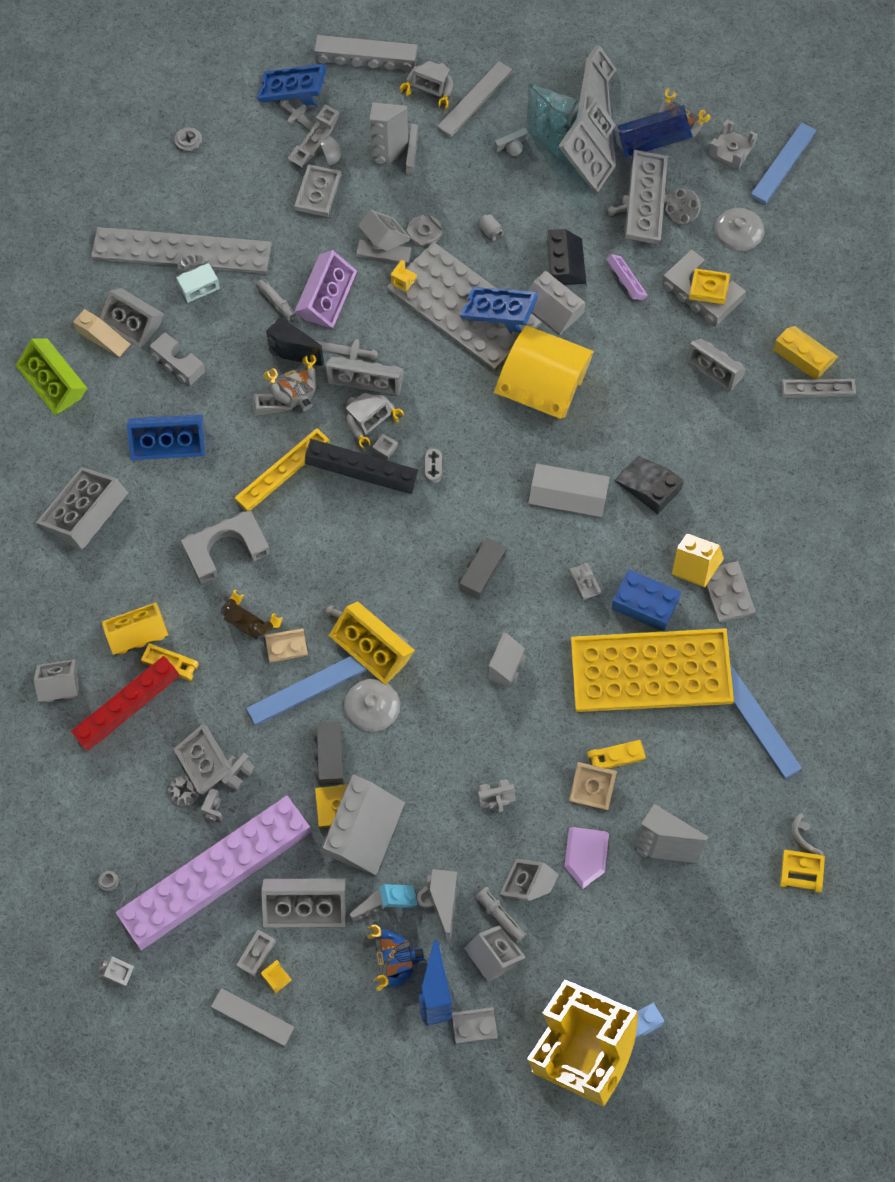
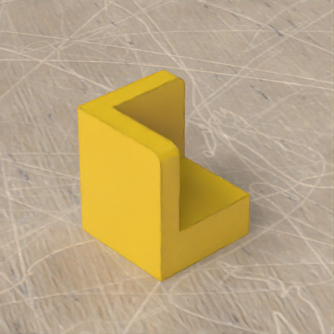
[391,260,417,292]
[261,960,292,994]

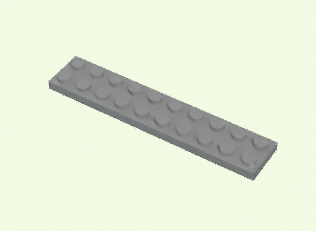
[91,227,272,274]

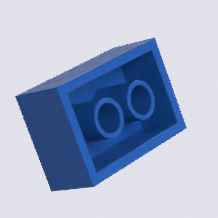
[611,569,681,632]

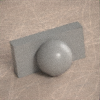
[493,128,528,157]

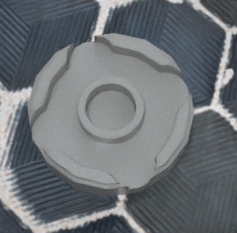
[407,215,442,247]

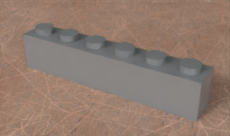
[314,35,418,71]

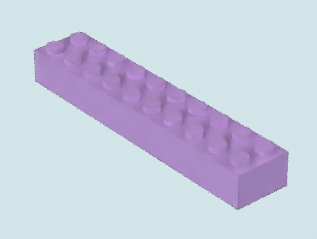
[116,796,311,951]

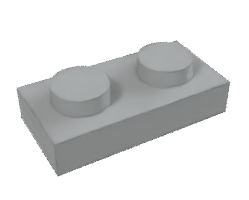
[236,930,276,977]

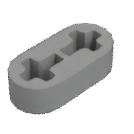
[425,449,442,483]

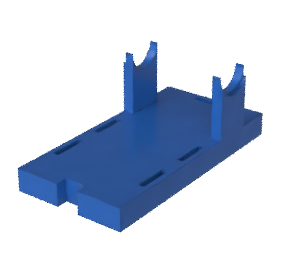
[257,64,327,107]
[460,287,538,334]

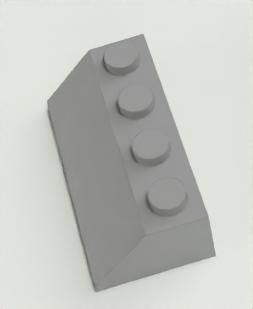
[369,102,409,164]
[326,357,404,396]
[262,878,346,928]

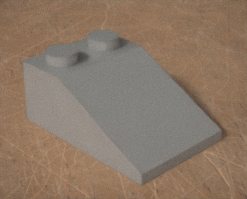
[427,869,458,942]

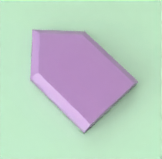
[564,827,609,889]

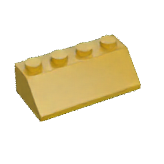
[328,601,415,685]

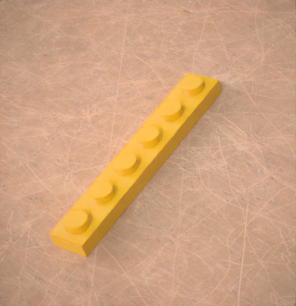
[235,428,330,512]

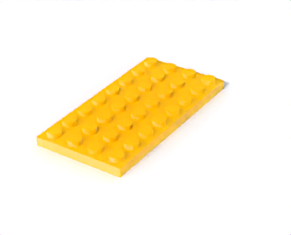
[571,628,734,712]

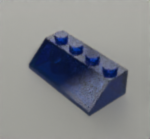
[618,105,693,157]

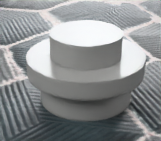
[98,871,119,892]

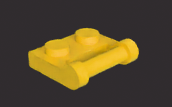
[780,850,825,893]

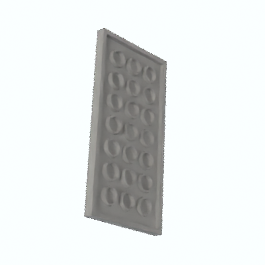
[387,242,541,371]

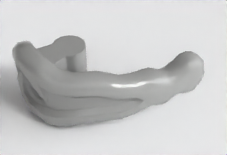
[791,813,823,855]

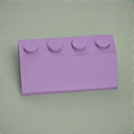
[294,250,357,329]

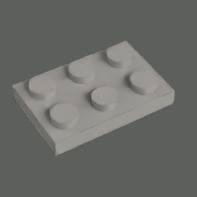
[294,164,342,217]
[706,561,756,623]
[174,724,232,795]

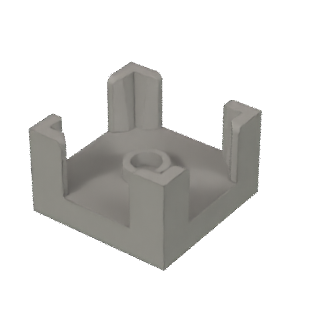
[708,119,757,170]

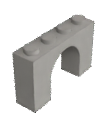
[662,250,746,326]
[181,510,270,584]

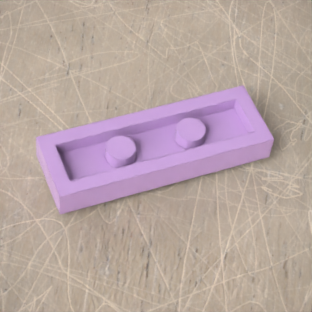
[607,254,648,300]

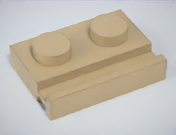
[265,628,308,663]

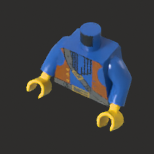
[367,925,424,991]

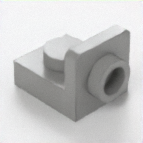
[201,788,223,822]
[98,956,134,986]

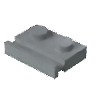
[452,1007,498,1044]

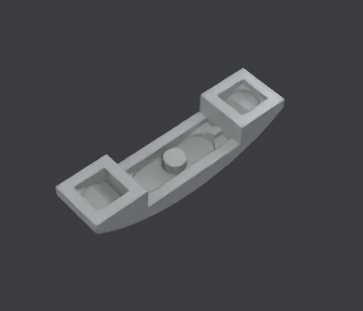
[287,104,340,168]

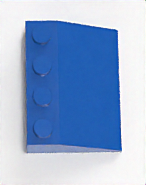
[419,940,452,1026]

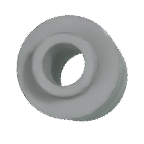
[478,214,503,241]

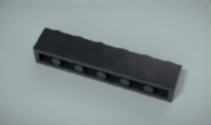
[305,438,418,494]

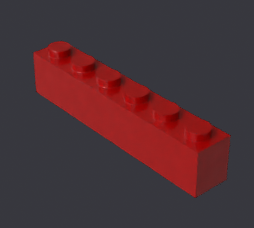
[71,655,180,751]

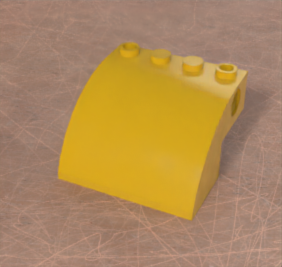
[493,325,594,419]
[527,980,638,1107]

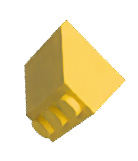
[773,326,838,379]
[102,602,168,655]

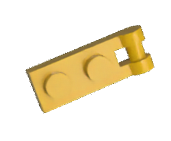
[141,643,199,681]
[587,740,646,769]

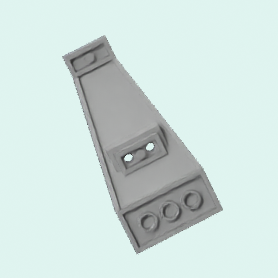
[558,46,617,193]

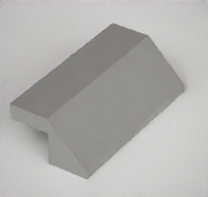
[528,463,610,517]

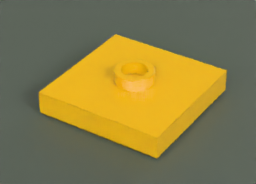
[689,268,730,305]
[315,785,347,828]

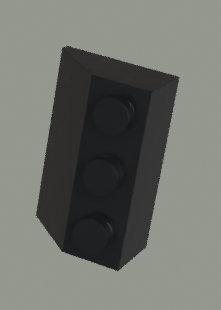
[547,229,586,285]

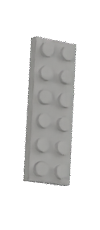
[625,150,668,245]

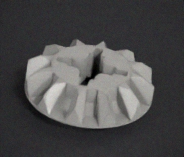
[174,127,202,152]
[177,255,205,274]
[168,775,200,806]

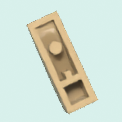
[73,309,131,358]

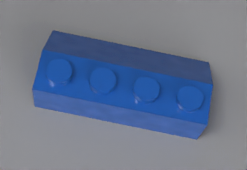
[127,414,205,460]

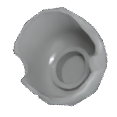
[320,138,341,165]

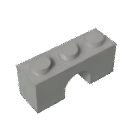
[150,332,206,386]

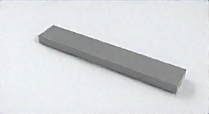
[437,61,512,138]

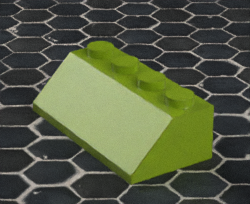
[15,338,87,416]

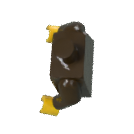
[221,590,283,640]

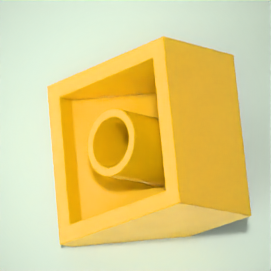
[672,534,724,587]

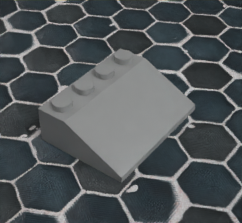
[36,467,128,549]
[320,775,405,876]
[634,804,708,863]

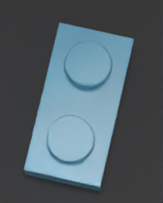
[379,884,418,908]

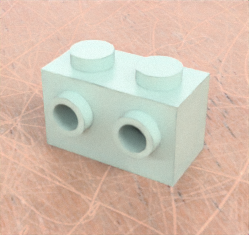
[176,263,220,303]

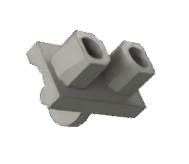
[570,562,601,600]
[221,753,255,791]
[478,779,516,812]

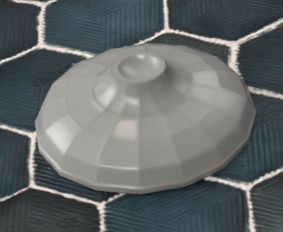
[714,208,765,251]
[344,679,401,732]

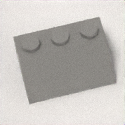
[528,271,585,335]
[100,288,164,348]
[687,339,746,391]

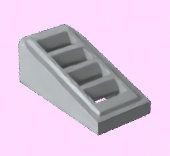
[252,394,292,416]
[350,889,386,922]

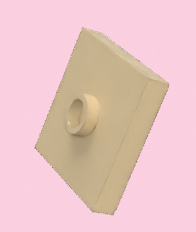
[569,762,617,810]

